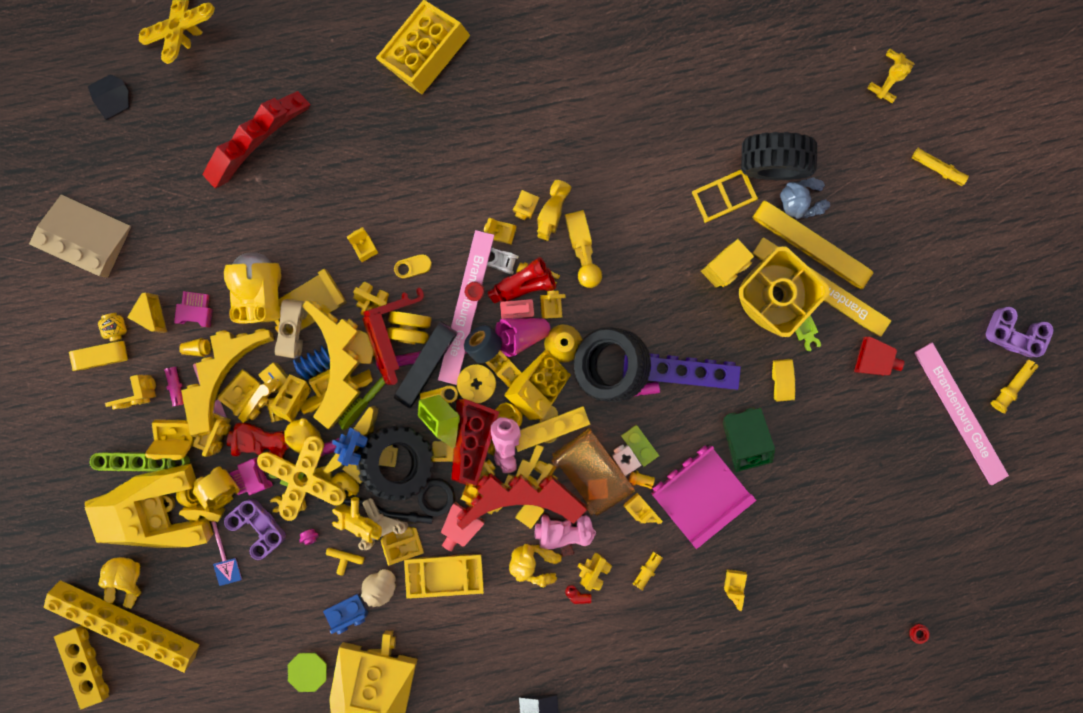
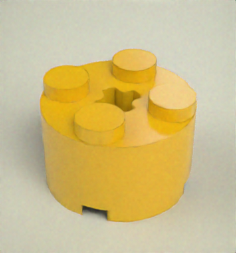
[457,365,496,403]
[193,466,240,512]

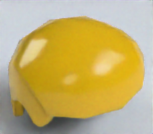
[495,402,523,427]
[330,472,359,496]

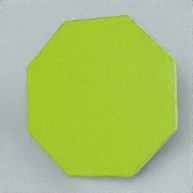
[288,653,327,692]

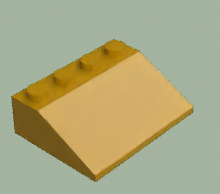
[376,0,470,94]

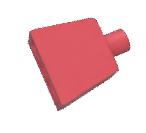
[441,502,485,551]

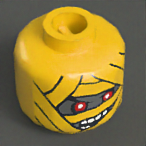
[98,313,127,342]

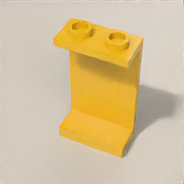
[275,269,347,334]

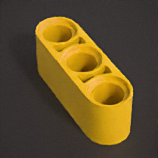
[69,341,128,371]

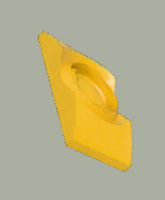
[323,406,379,473]
[404,554,484,599]

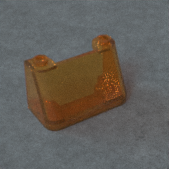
[551,427,635,516]

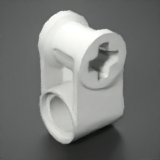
[487,248,519,275]

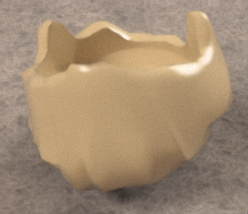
[361,569,396,607]

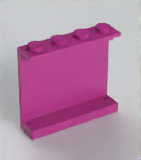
[651,445,756,549]

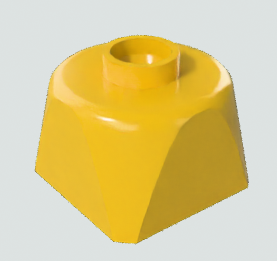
[739,247,829,337]

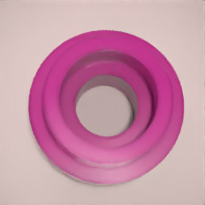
[299,529,319,545]

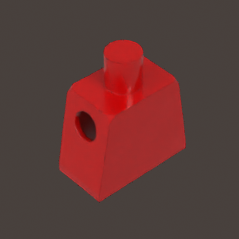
[854,337,904,376]

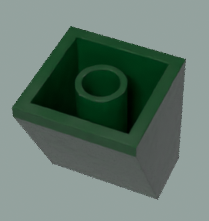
[723,408,775,472]

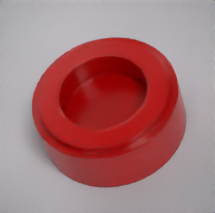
[464,282,485,301]

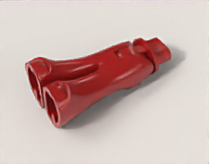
[487,257,556,304]

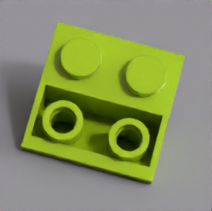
[418,395,460,448]

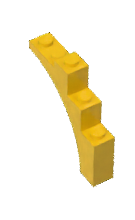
[302,300,361,429]
[181,329,274,437]

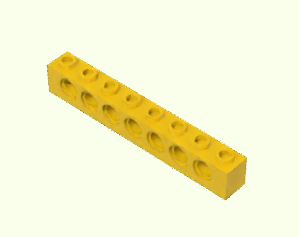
[44,580,199,673]

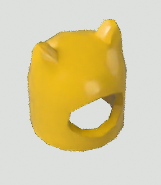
[285,418,321,454]

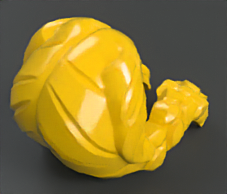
[509,544,562,588]
[98,557,141,609]

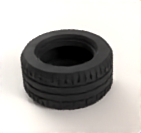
[574,327,651,402]

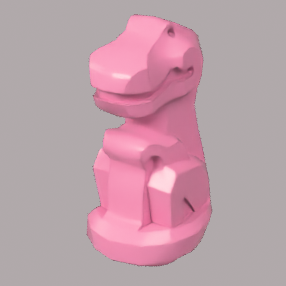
[491,418,521,473]
[535,514,596,550]

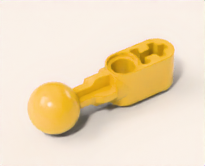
[565,210,602,288]

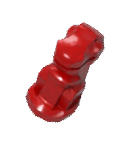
[227,423,289,458]

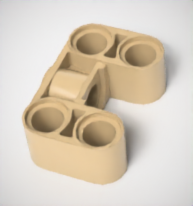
[275,299,308,358]

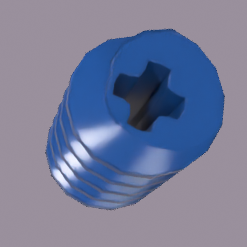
[293,346,330,380]

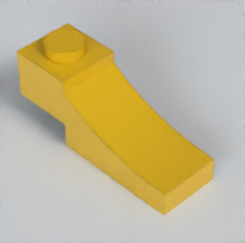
[485,350,522,387]

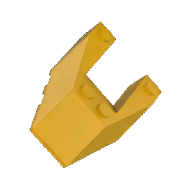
[85,463,213,548]

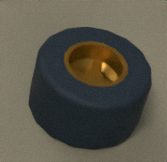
[464,325,502,363]

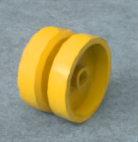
[387,311,432,344]

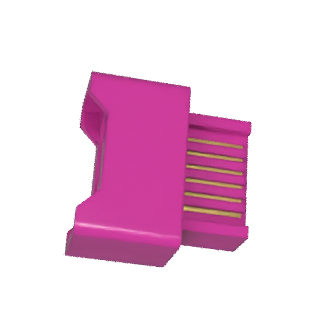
[174,291,213,328]
[230,457,273,495]

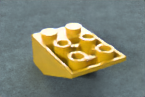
[504,350,571,420]

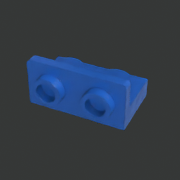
[323,593,369,634]

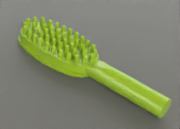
[338,377,385,430]

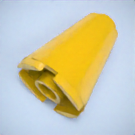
[544,325,582,363]

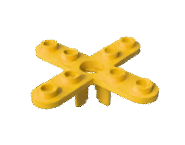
[139,0,215,64]
[257,435,346,521]

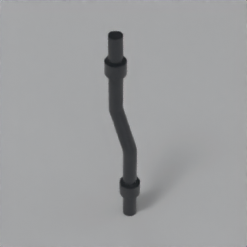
[319,497,433,524]

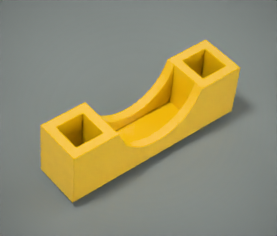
[516,406,590,452]

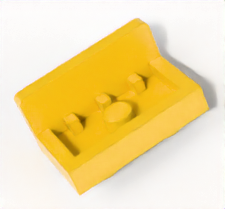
[217,369,261,416]

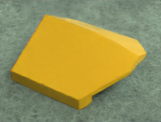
[380,527,424,566]

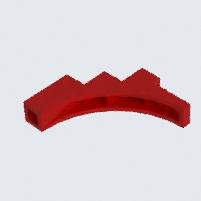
[202,91,311,189]
[457,472,587,530]

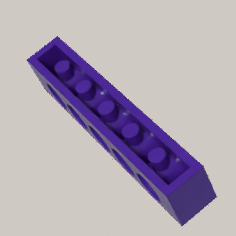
[622,353,741,390]

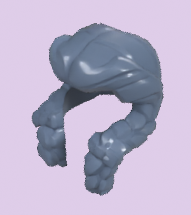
[780,177,830,219]

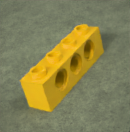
[54,625,109,710]

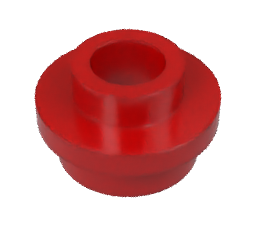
[910,624,930,644]

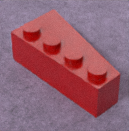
[451,399,499,486]

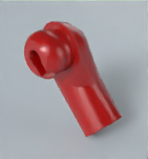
[565,585,591,604]

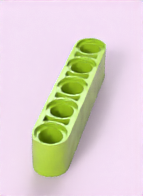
[90,452,190,471]

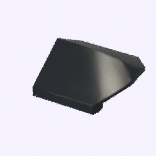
[88,74,129,120]
[519,694,558,713]

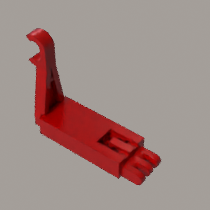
[362,287,424,385]

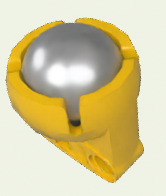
[224,252,281,323]

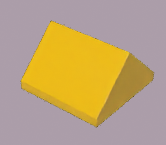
[128,293,167,333]

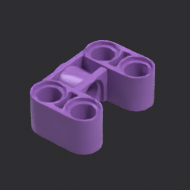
[986,307,1053,357]
[224,499,286,560]

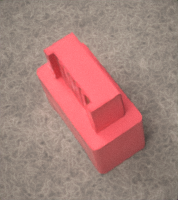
[500,299,534,319]

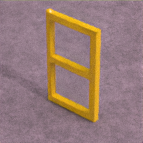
[692,170,758,223]

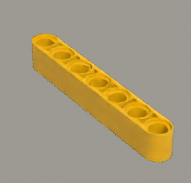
[752,201,873,289]

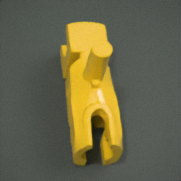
[332,497,382,543]

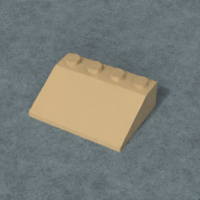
[29,195,132,278]

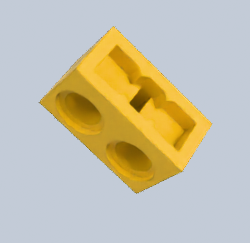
[270,374,311,422]

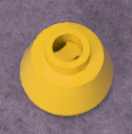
[176,485,200,508]

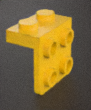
[105,375,156,410]
[193,412,231,457]
[145,420,195,460]

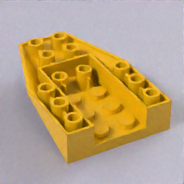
[330,642,418,713]

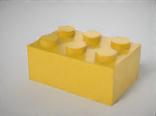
[701,239,754,288]

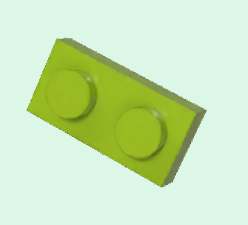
[621,425,659,467]

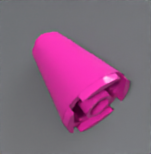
[495,318,550,357]

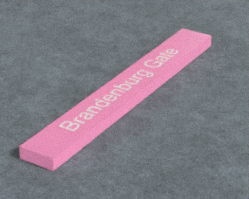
[438,230,495,385]
[914,343,1009,485]

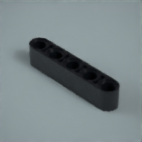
[394,321,458,409]

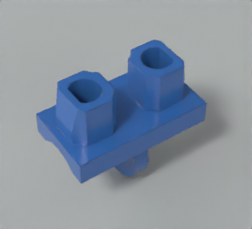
[332,427,368,466]

